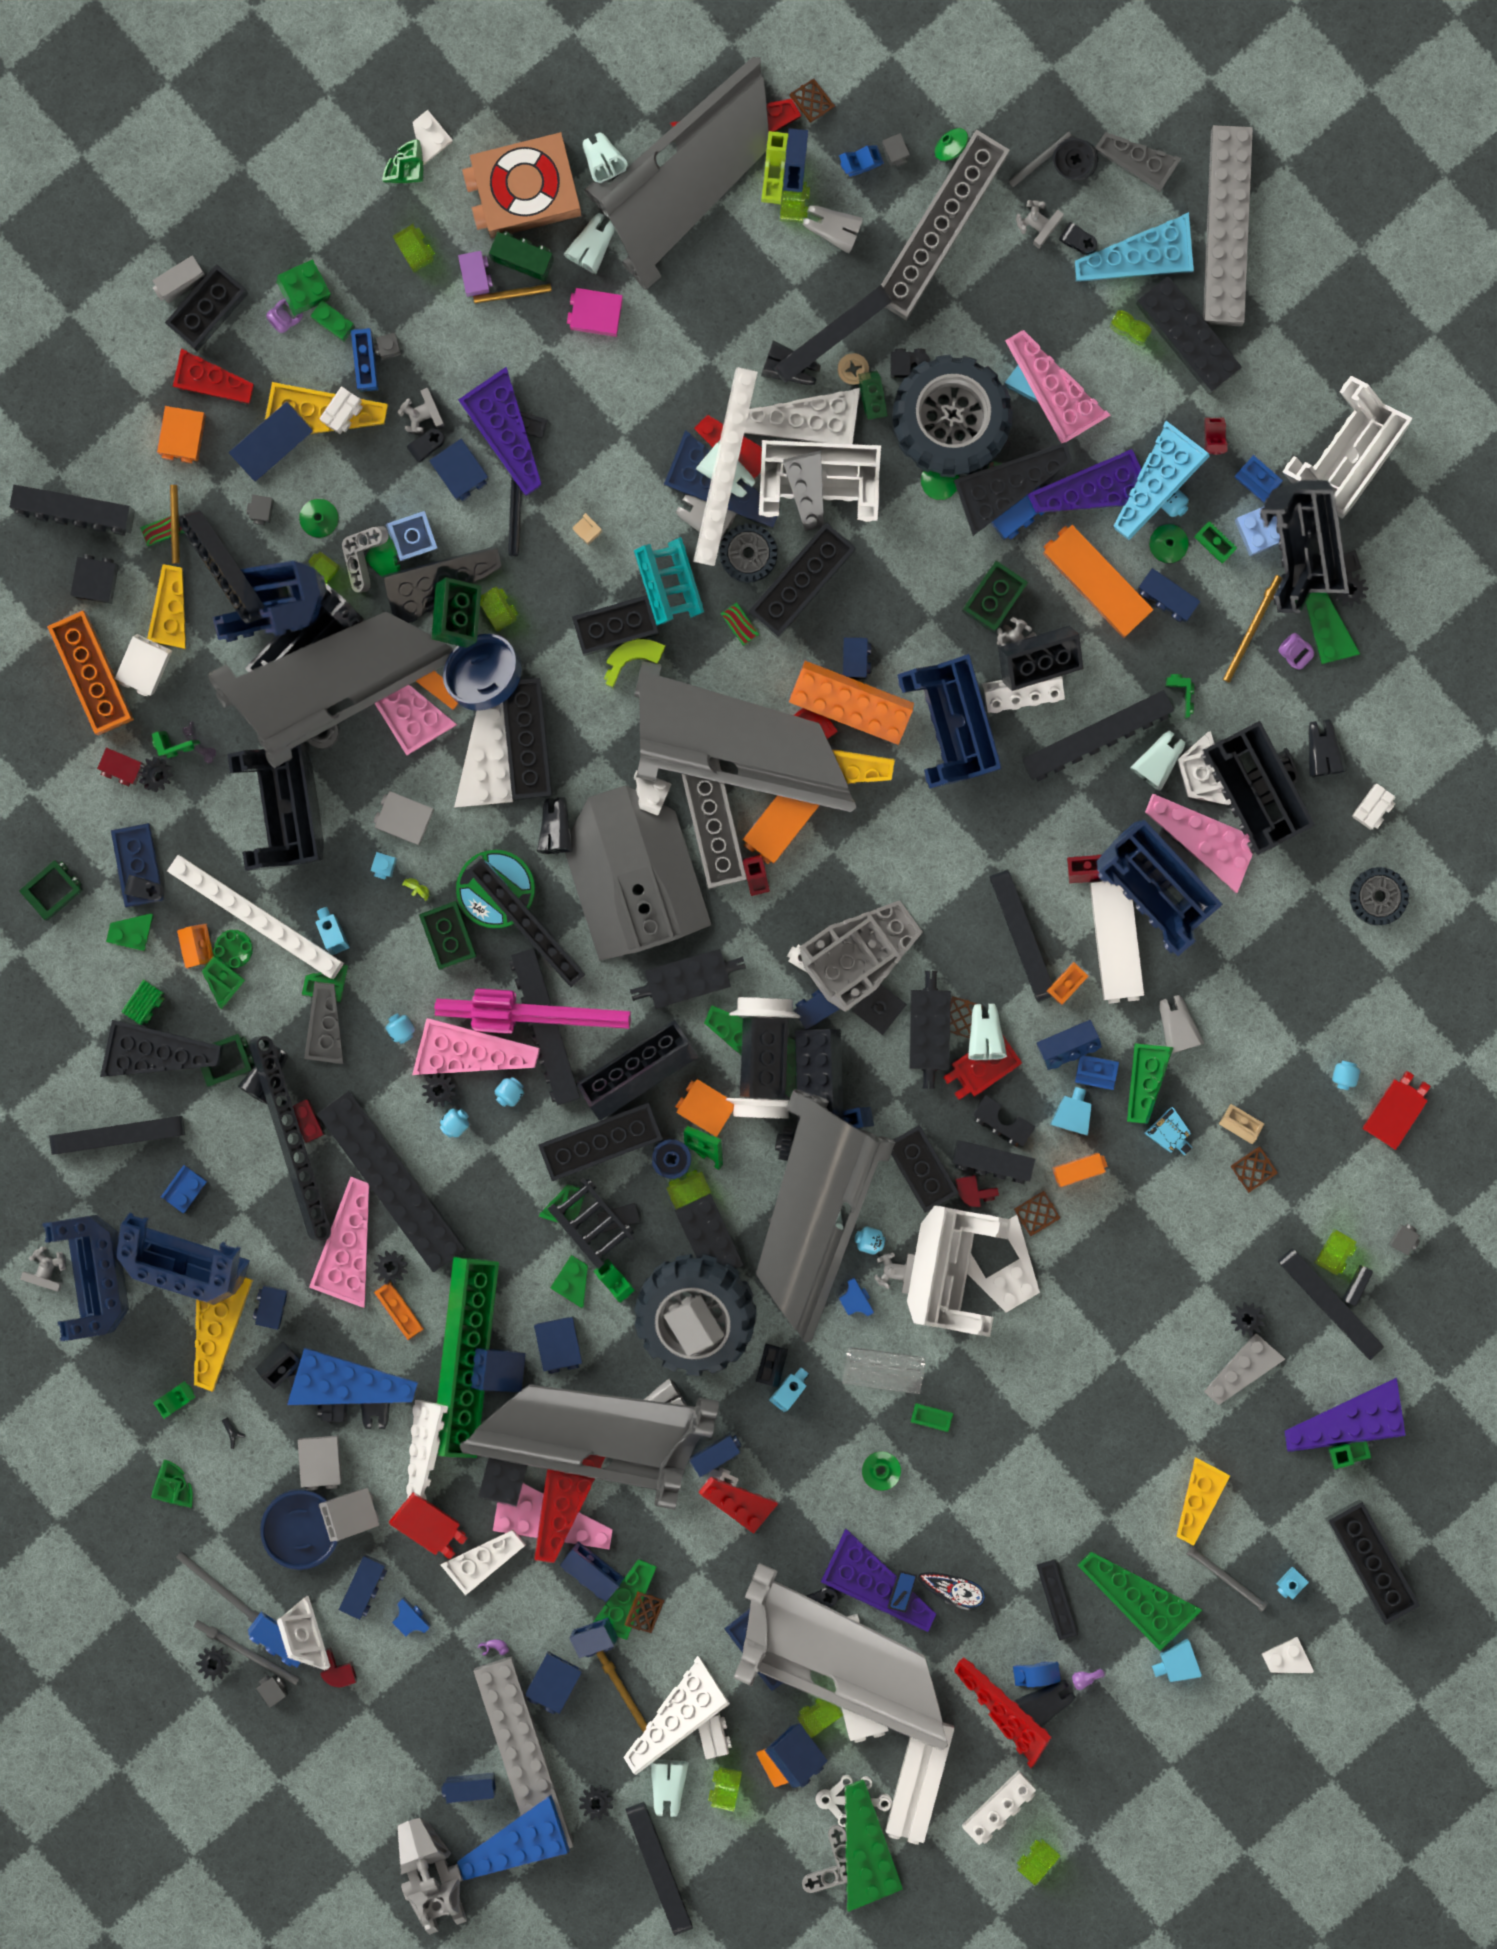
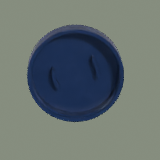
[443,634,522,711]
[260,1489,338,1570]

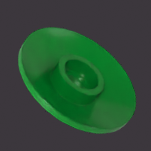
[935,128,969,162]
[299,499,339,538]
[1149,524,1189,563]
[862,1451,901,1491]

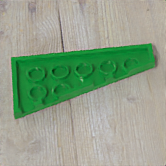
[1078,1551,1202,1651]
[844,1779,903,1912]

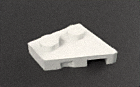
[413,110,453,165]
[1262,1637,1314,1673]

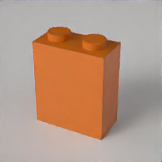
[157,406,206,464]
[675,1079,734,1137]
[1052,1153,1107,1187]

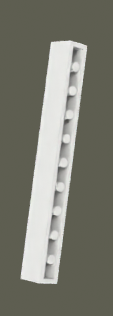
[693,367,757,566]
[167,855,344,980]

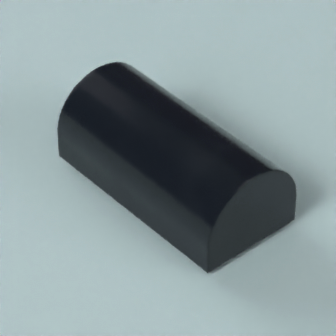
[1342,1264,1373,1306]

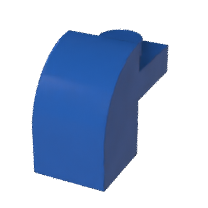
[839,145,884,177]
[1013,1662,1061,1687]

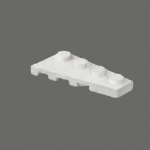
[441,1529,526,1595]

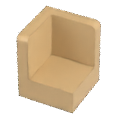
[573,513,602,545]

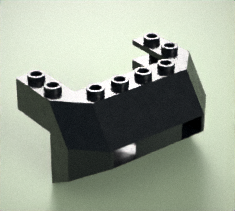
[1260,480,1349,613]
[245,583,363,672]
[1201,721,1315,856]
[227,743,324,871]

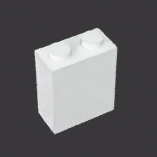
[115,634,172,696]

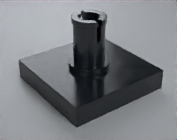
[852,984,907,1035]

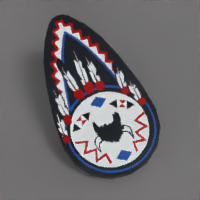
[918,1572,986,1610]

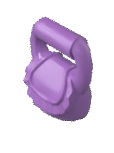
[266,299,303,333]
[1279,633,1314,670]
[1072,1669,1106,1690]

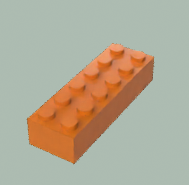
[47,611,134,736]
[789,661,914,745]

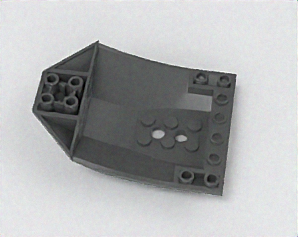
[565,785,711,961]

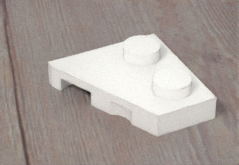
[634,770,671,816]

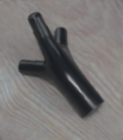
[222,1417,245,1449]

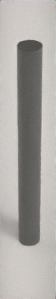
[1008,132,1073,187]

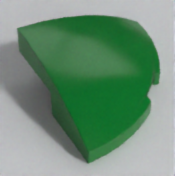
[382,139,424,183]
[365,534,400,577]
[151,1459,193,1508]

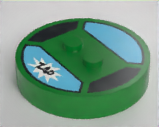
[456,850,535,929]

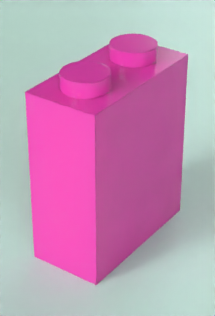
[567,288,623,337]

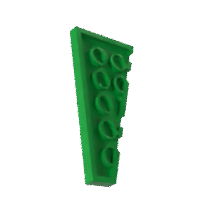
[704,1005,797,1098]

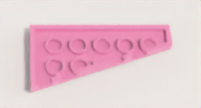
[1005,330,1110,443]
[375,685,457,756]
[1145,794,1253,893]
[412,1018,540,1075]
[309,1177,370,1308]
[493,1483,613,1549]

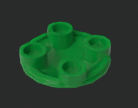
[921,471,959,500]
[213,930,253,968]

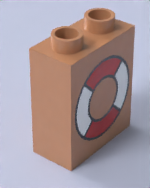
[462,132,582,238]

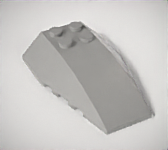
[799,900,922,1012]

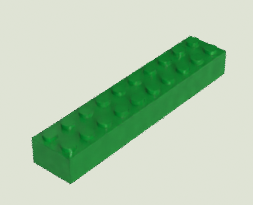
[437,1257,499,1458]

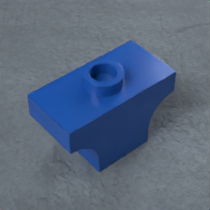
[839,1278,874,1316]
[392,1597,431,1637]

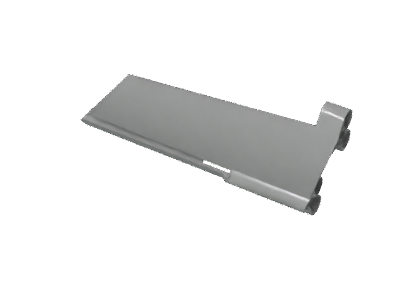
[734,1563,948,1750]

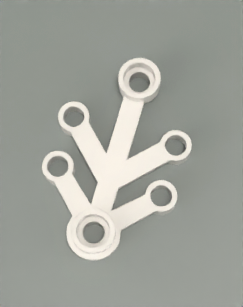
[816,1775,892,1827]

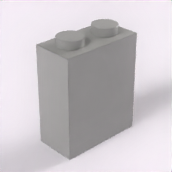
[152,256,205,303]
[373,791,434,846]
[663,1295,725,1356]
[298,1435,342,1490]
[319,1488,380,1542]

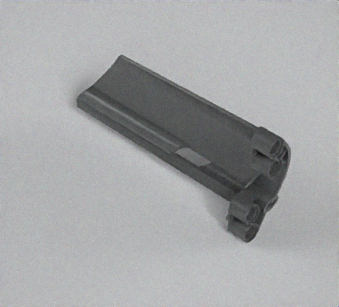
[208,612,455,768]
[634,661,857,812]
[460,1385,719,1510]

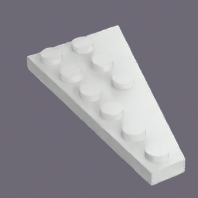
[744,388,860,444]
[454,702,513,808]
[406,1400,448,1500]
[624,1656,730,1775]

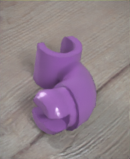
[478,1639,509,1655]

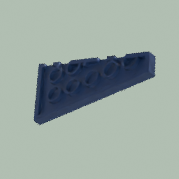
[664,430,780,528]

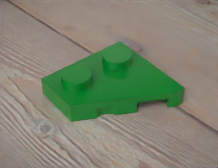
[302,965,348,1003]

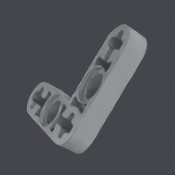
[342,526,389,592]
[802,1824,847,1893]

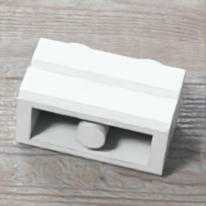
[319,387,363,434]
[1352,783,1396,830]
[698,1713,732,1759]

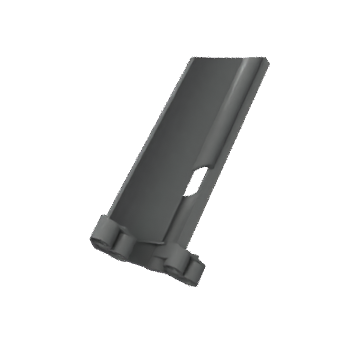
[584,57,768,290]
[756,1090,895,1343]

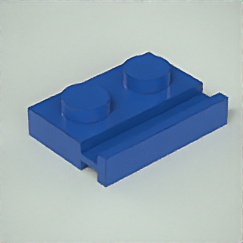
[1234,455,1283,503]
[1074,1055,1119,1090]
[161,1165,207,1213]

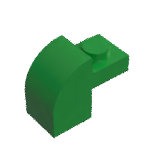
[593,1258,634,1303]
[153,1381,195,1419]
[1329,1441,1371,1469]

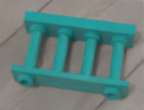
[634,537,704,625]

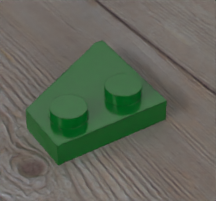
[106,914,153,951]
[202,955,245,1009]
[683,1126,723,1170]
[539,1184,585,1223]
[550,1255,588,1308]

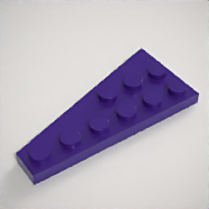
[458,367,542,496]
[1028,449,1142,513]
[1285,1377,1406,1452]
[821,1528,936,1632]

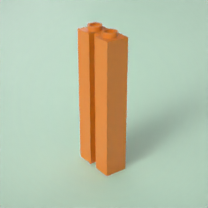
[1043,525,1154,638]
[743,795,820,864]

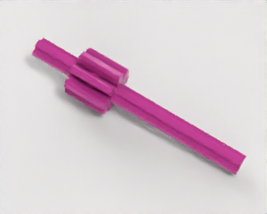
[434,988,631,1034]

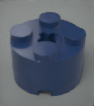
[652,1139,692,1179]

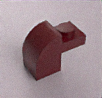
[1204,417,1227,455]
[742,855,770,896]
[955,1175,999,1207]
[320,1647,358,1687]

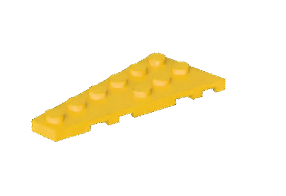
[265,382,388,434]
[194,1277,253,1392]

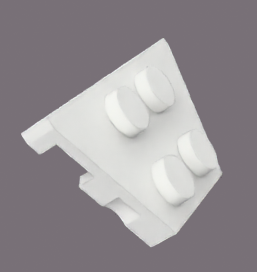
[1177,731,1231,805]
[277,1596,330,1670]

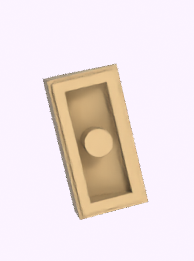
[1219,1104,1264,1144]

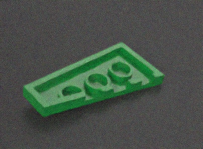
[1305,593,1360,664]
[1127,1043,1174,1124]
[592,1559,657,1640]

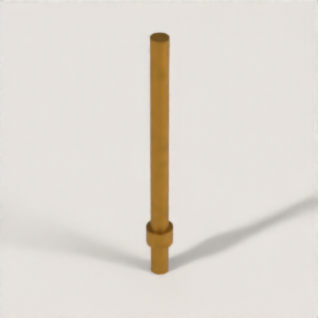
[1223,575,1282,683]
[596,1650,647,1733]

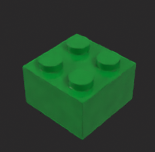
[276,259,331,316]

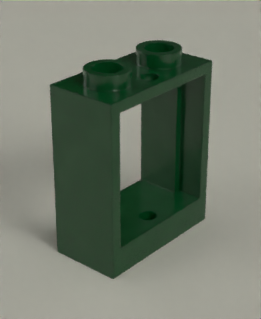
[858,371,887,420]
[19,860,83,921]
[200,1034,255,1087]

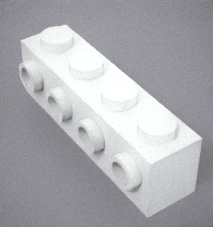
[982,676,1065,713]
[962,1770,1036,1845]

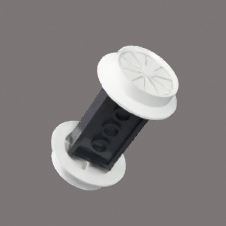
[726,998,800,1118]

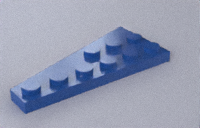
[287,1348,418,1405]
[457,1794,570,1881]

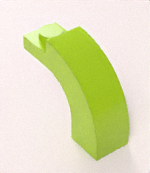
[761,131,788,204]
[604,639,666,688]

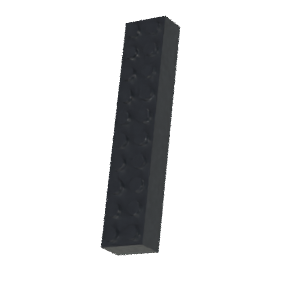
[317,1090,466,1273]

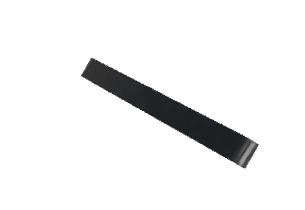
[250,1036,331,1241]

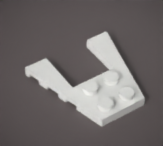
[967,1215,1040,1312]

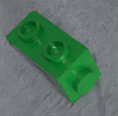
[1166,674,1194,719]
[152,731,200,759]

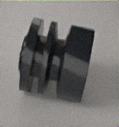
[1053,138,1099,181]

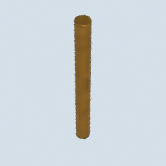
[473,284,552,304]
[170,485,180,564]

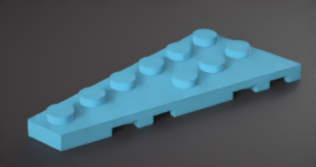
[1075,212,1194,282]
[1114,421,1210,540]

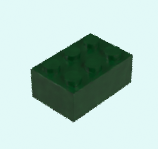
[489,231,554,282]
[962,561,1028,633]
[431,577,482,648]
[419,901,477,970]

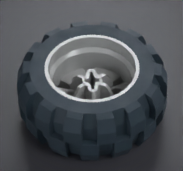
[892,354,1013,478]
[634,1254,756,1376]

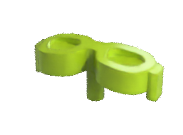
[402,878,430,901]

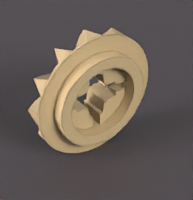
[838,353,869,385]

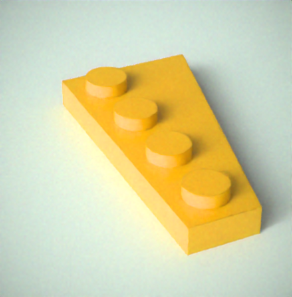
[147,564,186,649]
[832,750,895,784]
[1176,1457,1230,1546]

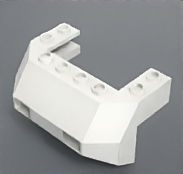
[1283,376,1412,519]
[759,440,881,522]
[907,1206,1011,1337]

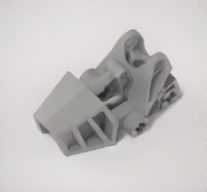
[397,1818,467,1935]

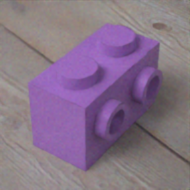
[458,251,493,297]

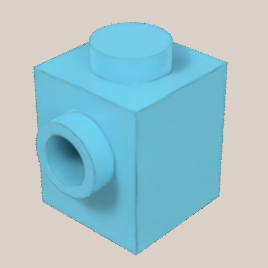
[371,852,397,879]
[1276,1567,1309,1599]

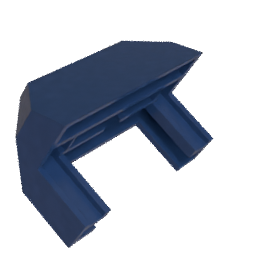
[213,560,327,642]
[897,654,1002,789]
[1097,820,1223,956]
[116,1213,250,1305]
[43,1215,129,1341]

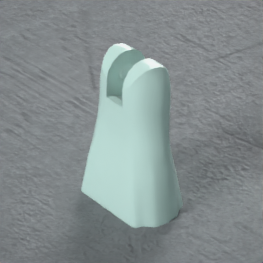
[583,132,628,183]
[564,213,615,274]
[696,440,755,497]
[1130,731,1185,791]
[968,1004,1007,1060]
[650,1759,689,1817]

